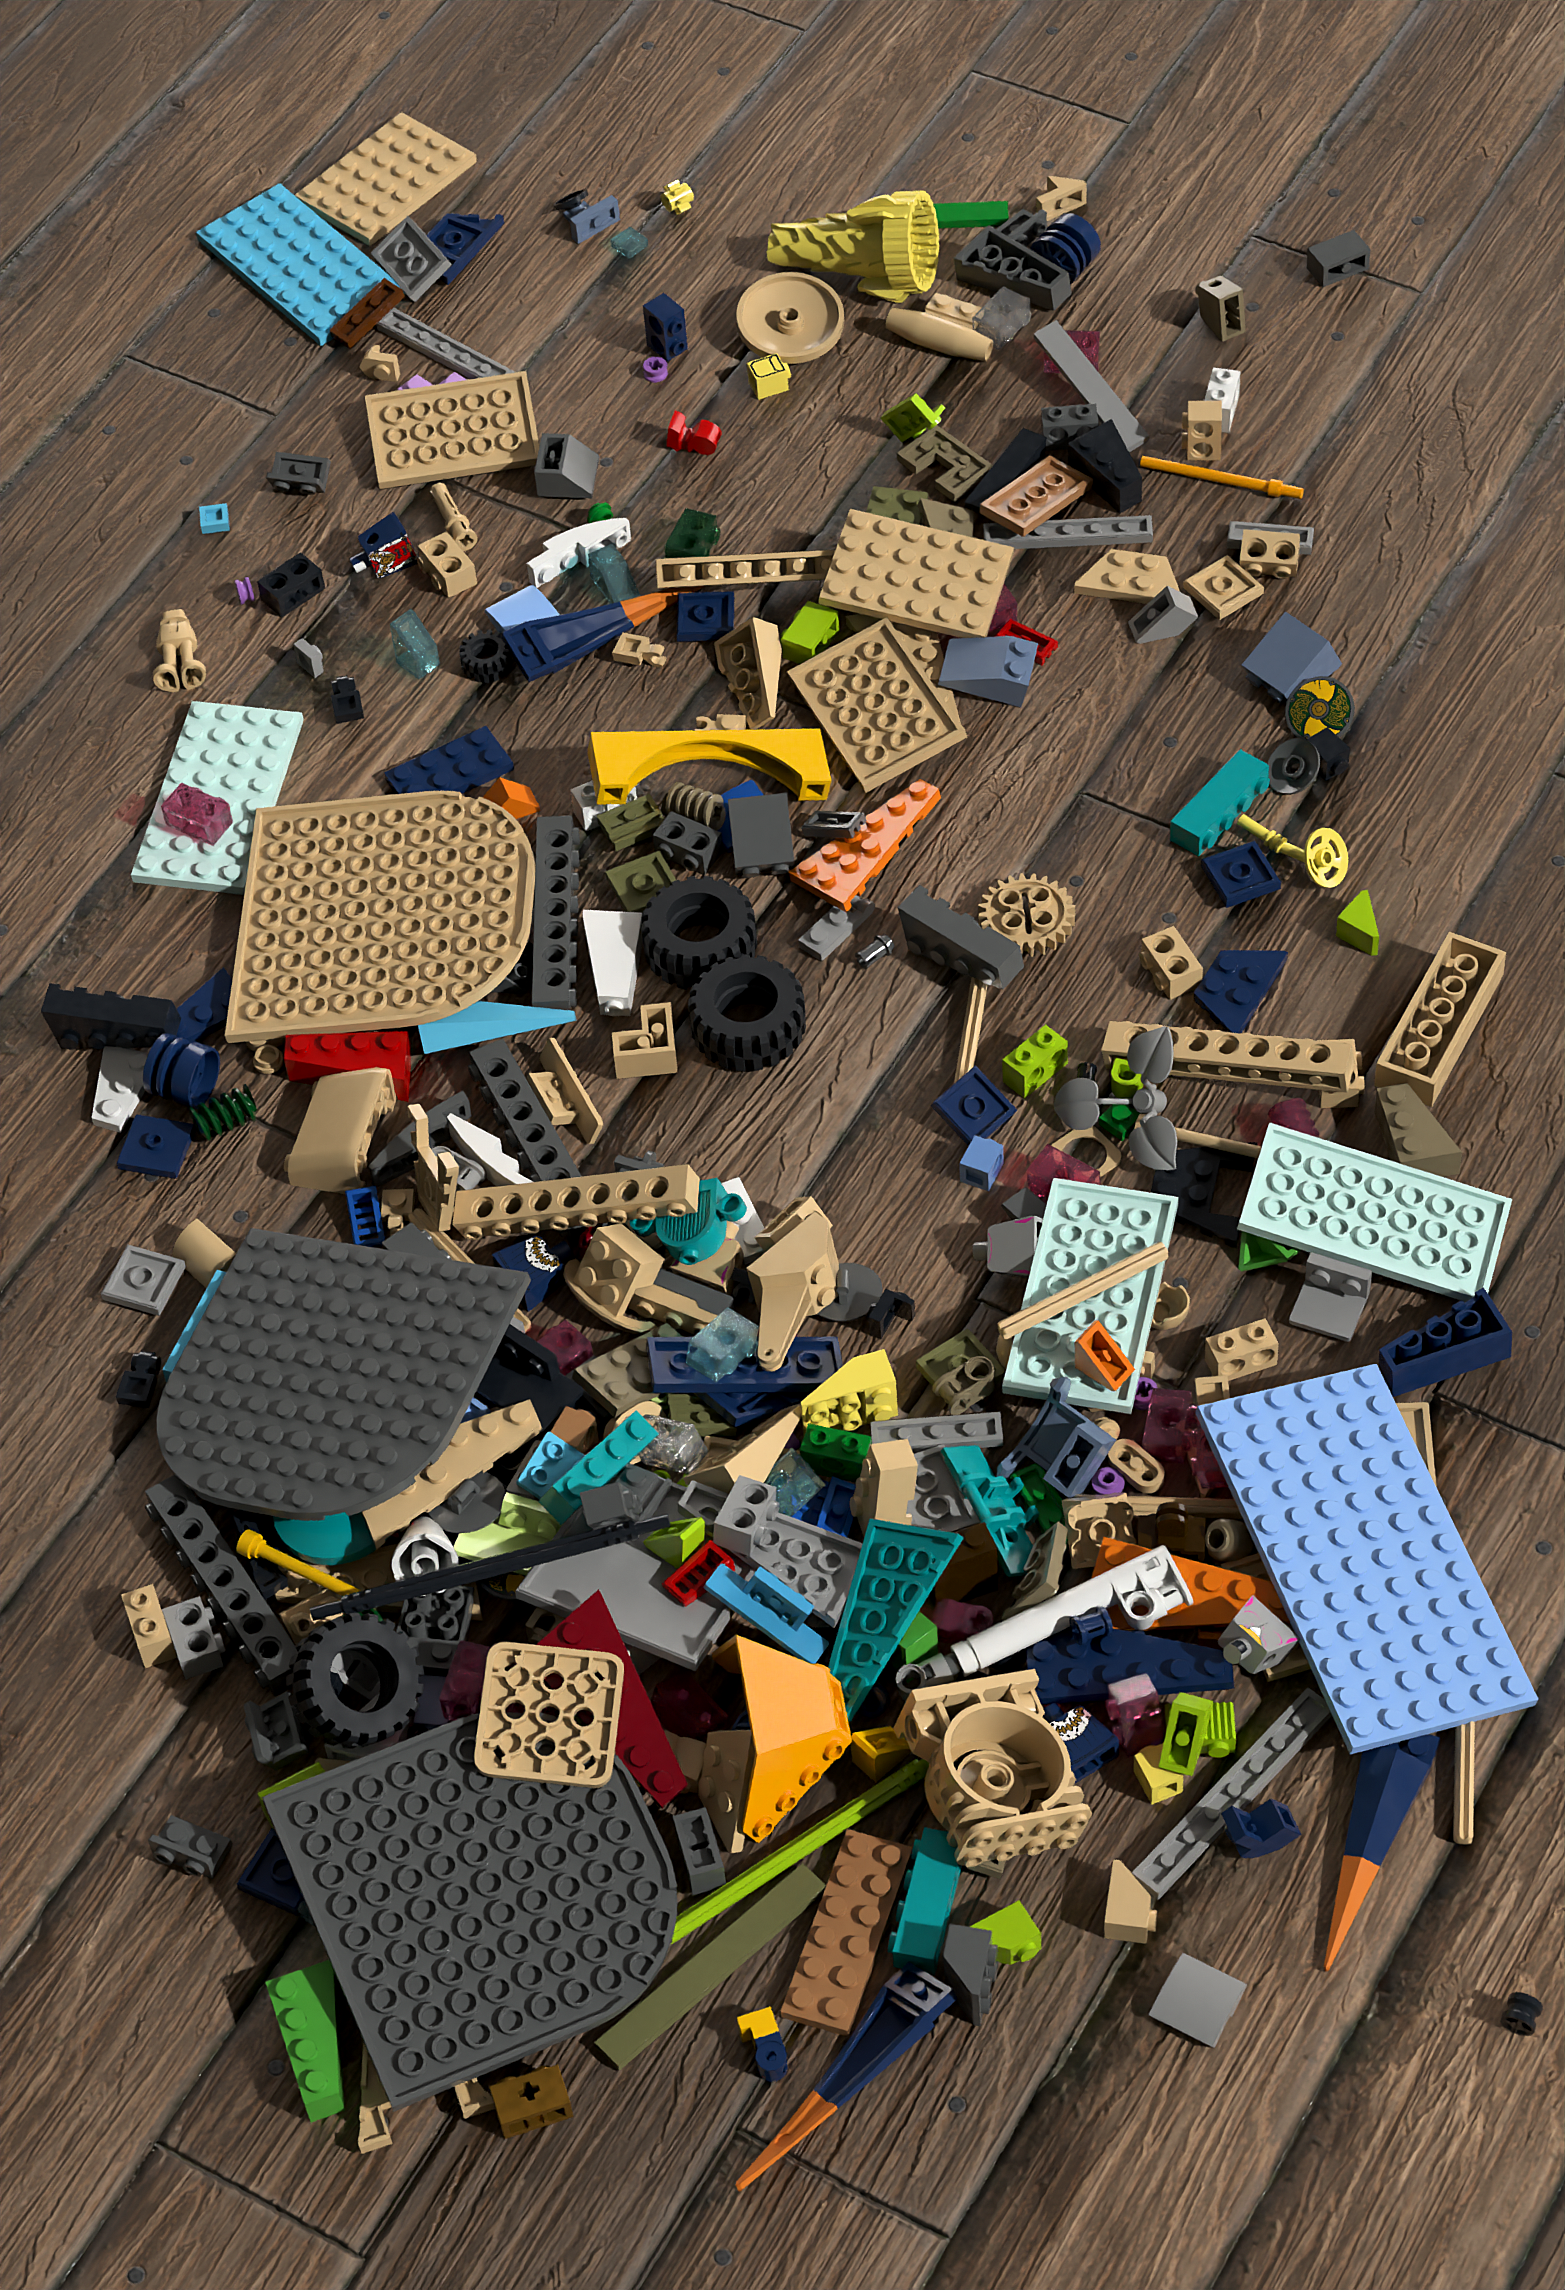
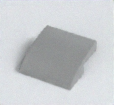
[1149,1953,1247,2048]

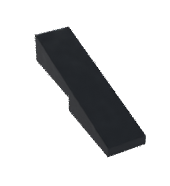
[964,428,1047,514]

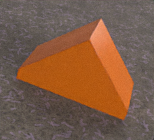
[482,777,540,819]
[1075,1320,1135,1391]

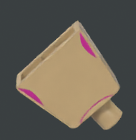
[670,1221,744,1296]

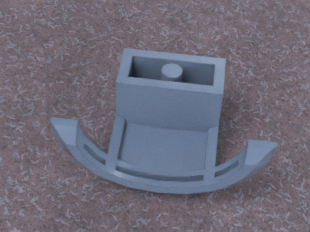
[997,1377,1116,1498]

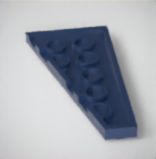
[1026,1627,1235,1705]

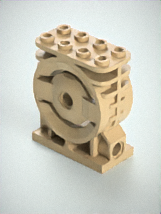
[893,1669,1092,1867]

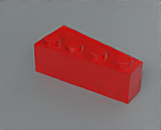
[284,1031,412,1102]

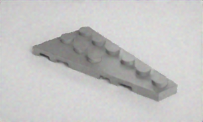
[678,1480,863,1628]

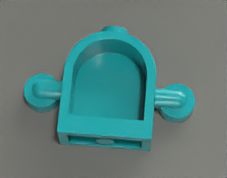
[630,1178,747,1265]

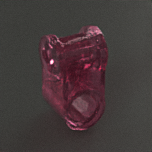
[931,1599,993,1643]

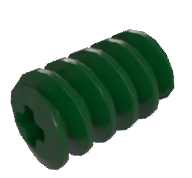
[188,1084,257,1141]

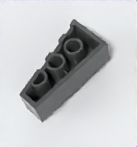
[953,225,1072,311]
[898,885,1025,990]

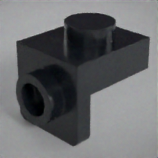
[866,1289,915,1339]

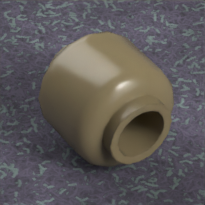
[1205,1518,1254,1562]

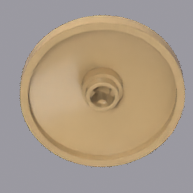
[736,272,844,364]

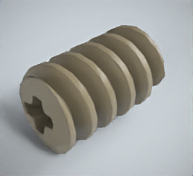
[661,782,726,831]

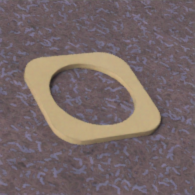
[1047,1126,1121,1183]

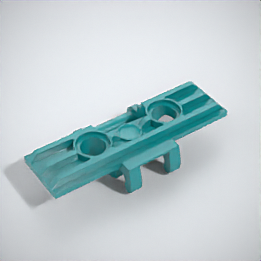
[941,1445,1040,1577]

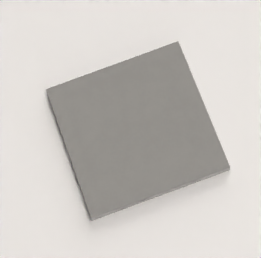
[516,1466,756,1671]

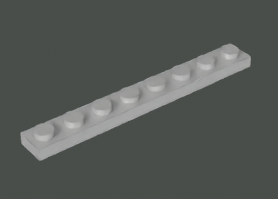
[1132,1688,1332,1900]

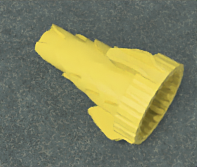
[767,191,939,303]

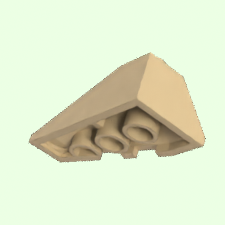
[683,1403,802,1494]

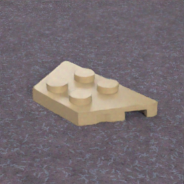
[1074,549,1180,604]
[698,1730,755,1853]

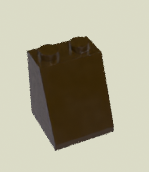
[929,1522,998,1611]

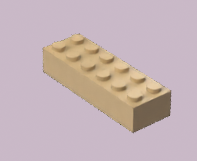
[1374,932,1506,1107]

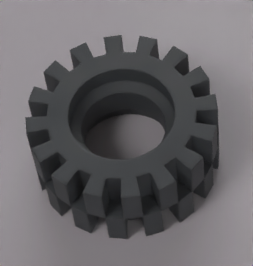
[459,630,512,683]

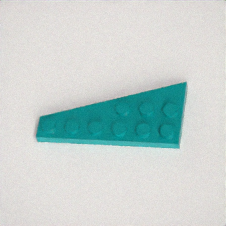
[828,1518,964,1722]

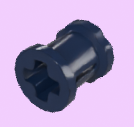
[1069,1606,1113,1646]

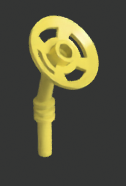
[1237,814,1348,888]

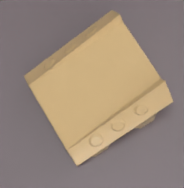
[1062,1493,1137,1569]

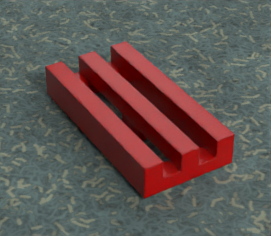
[994,619,1058,665]

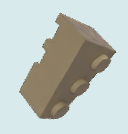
[1375,1083,1462,1177]

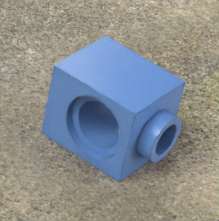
[959,1135,1004,1191]

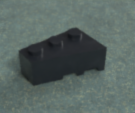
[1068,419,1142,514]

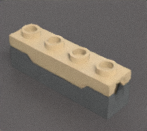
[627,1269,735,1337]

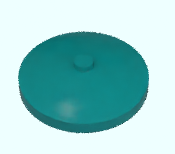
[273,1512,391,1565]

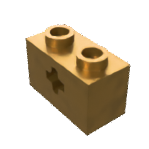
[489,2064,573,2139]

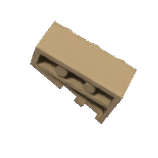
[849,1439,918,1537]

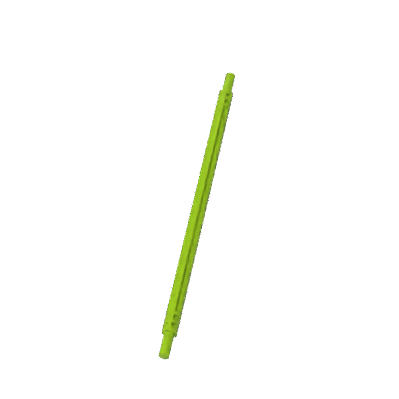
[670,1759,929,1946]

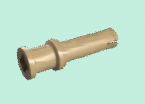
[430,483,477,551]

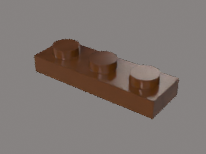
[329,278,405,349]

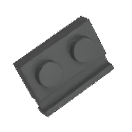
[615,1463,672,1521]

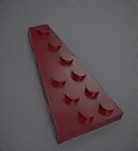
[536,1589,687,1809]

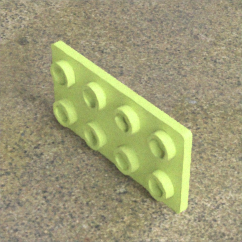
[454,1492,564,1575]

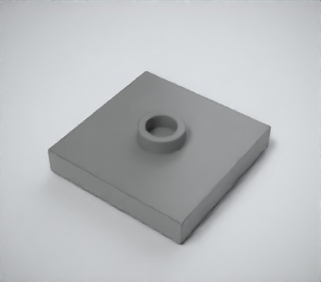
[101,1244,186,1316]

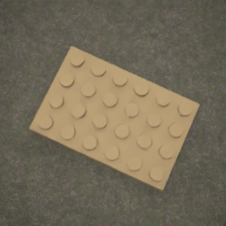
[294,112,477,246]
[365,371,539,489]
[819,509,1014,638]
[787,618,967,793]

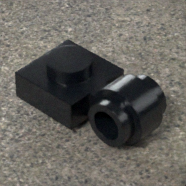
[331,675,364,724]
[116,1350,162,1408]

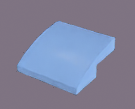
[485,584,559,633]

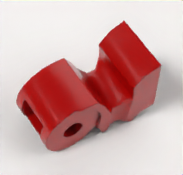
[666,410,722,455]

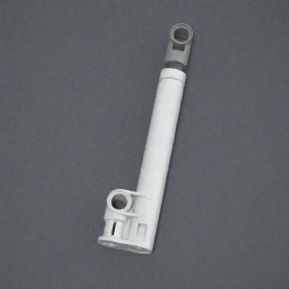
[896,1545,1193,1701]

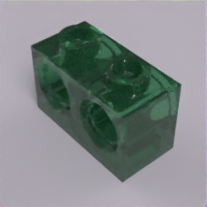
[664,508,720,559]

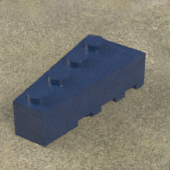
[1379,1287,1512,1397]

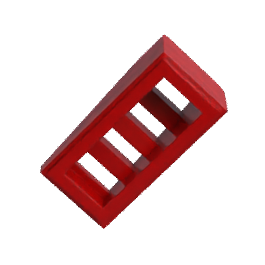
[662,1540,736,1607]

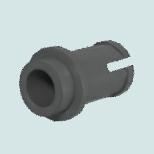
[855,934,894,969]

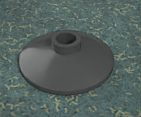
[1267,738,1320,795]

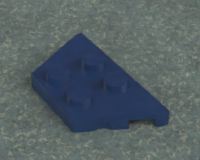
[427,214,504,285]
[1194,950,1288,1033]

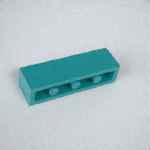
[1170,749,1270,856]
[538,1410,659,1525]
[888,1827,962,1975]

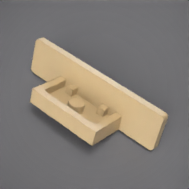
[526,1038,603,1144]

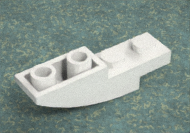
[527,518,631,588]

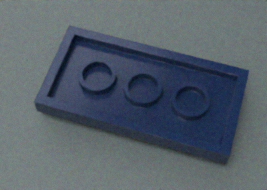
[384,726,514,794]

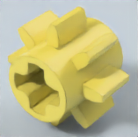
[661,180,694,215]

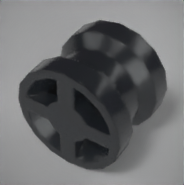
[1500,1992,1543,2036]

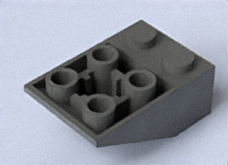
[396,1586,474,1678]

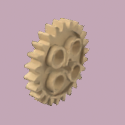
[978,873,1075,957]

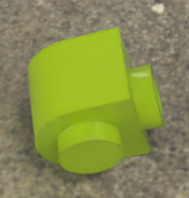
[1111,1058,1144,1099]

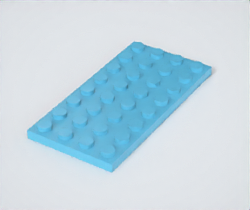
[196,183,405,346]

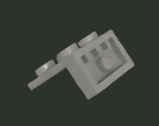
[1289,1252,1372,1342]

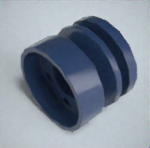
[1030,213,1101,284]
[143,1033,220,1109]

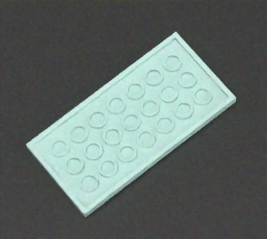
[131,701,304,895]
[1237,1123,1512,1302]
[1002,1178,1178,1414]

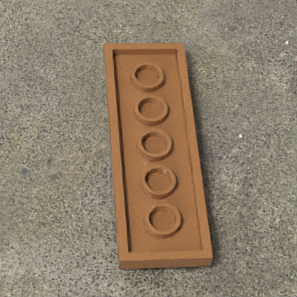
[780,1829,913,2037]

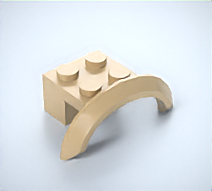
[563,1223,664,1335]

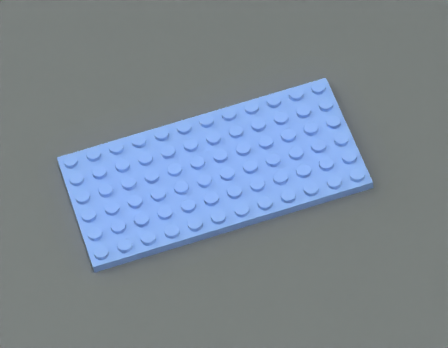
[1195,1364,1538,1754]

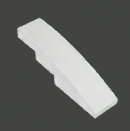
[447,1113,533,1186]

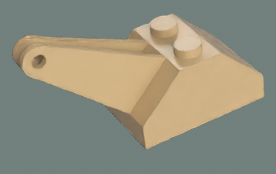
[746,1212,839,1372]

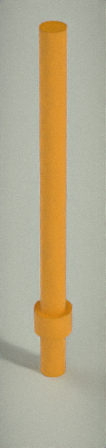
[1140,456,1304,499]

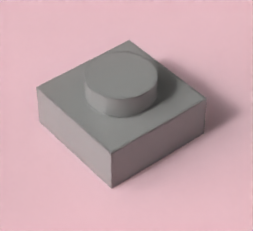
[293,638,324,678]

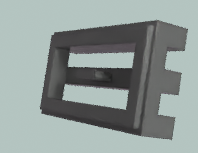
[801,810,867,838]

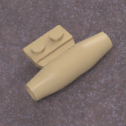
[886,293,993,361]

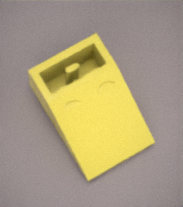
[800,1349,898,1436]

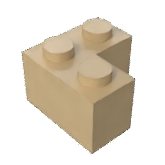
[612,1002,678,1079]

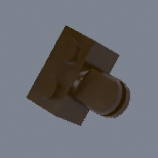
[1138,1502,1205,1563]

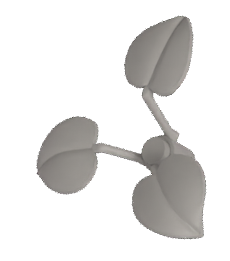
[1054,1026,1177,1170]

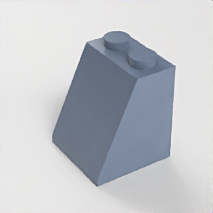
[1242,611,1342,703]

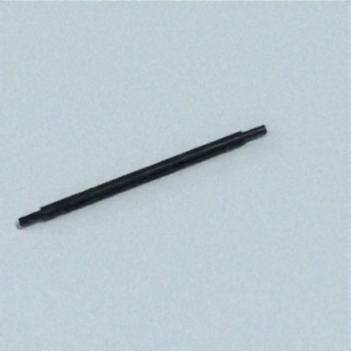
[310,1514,671,1621]

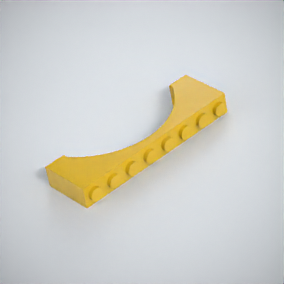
[587,729,831,805]

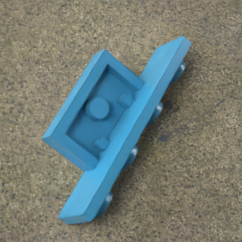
[704,1563,829,1664]

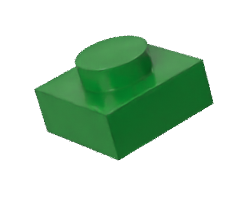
[1099,1104,1140,1141]

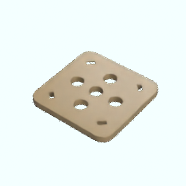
[474,1642,624,1788]

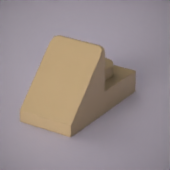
[1036,176,1086,221]

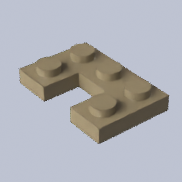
[897,425,993,502]

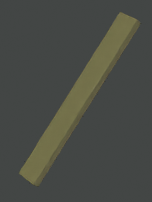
[595,1863,826,2071]

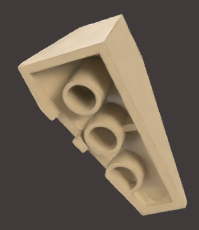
[714,617,782,730]

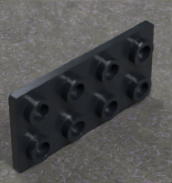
[476,1324,584,1435]

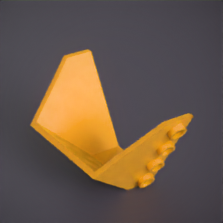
[712,1635,852,1844]

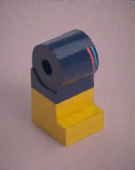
[737,2007,788,2082]

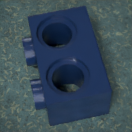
[643,293,688,362]

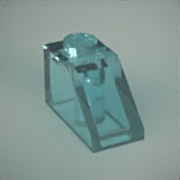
[588,543,640,604]
[390,609,440,680]

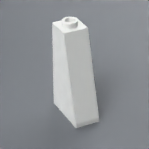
[582,910,643,1016]

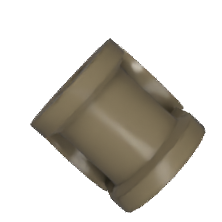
[932,1356,995,1415]

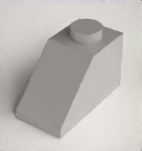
[1128,586,1198,644]

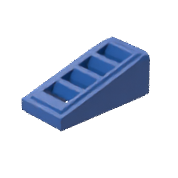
[345,1186,385,1247]

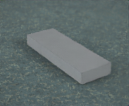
[1227,521,1314,555]

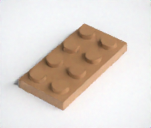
[980,456,1093,537]

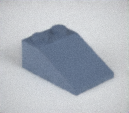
[938,636,1038,707]

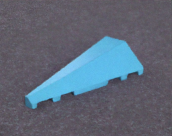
[418,1001,577,1054]

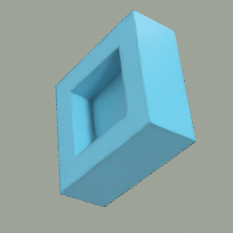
[199,503,230,534]

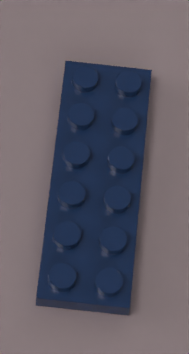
[646,1337,843,1393]

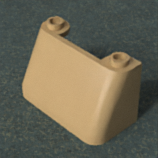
[284,1067,397,1194]

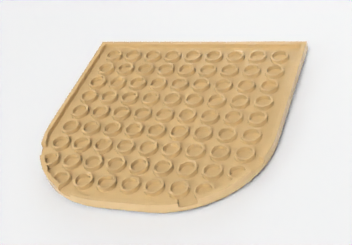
[225,791,535,1043]

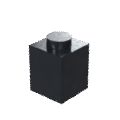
[1306,727,1350,781]

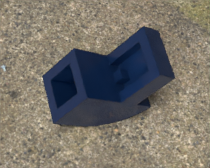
[1221,1799,1301,1858]

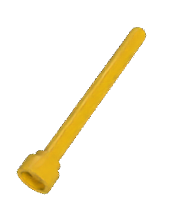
[236,1529,362,1596]

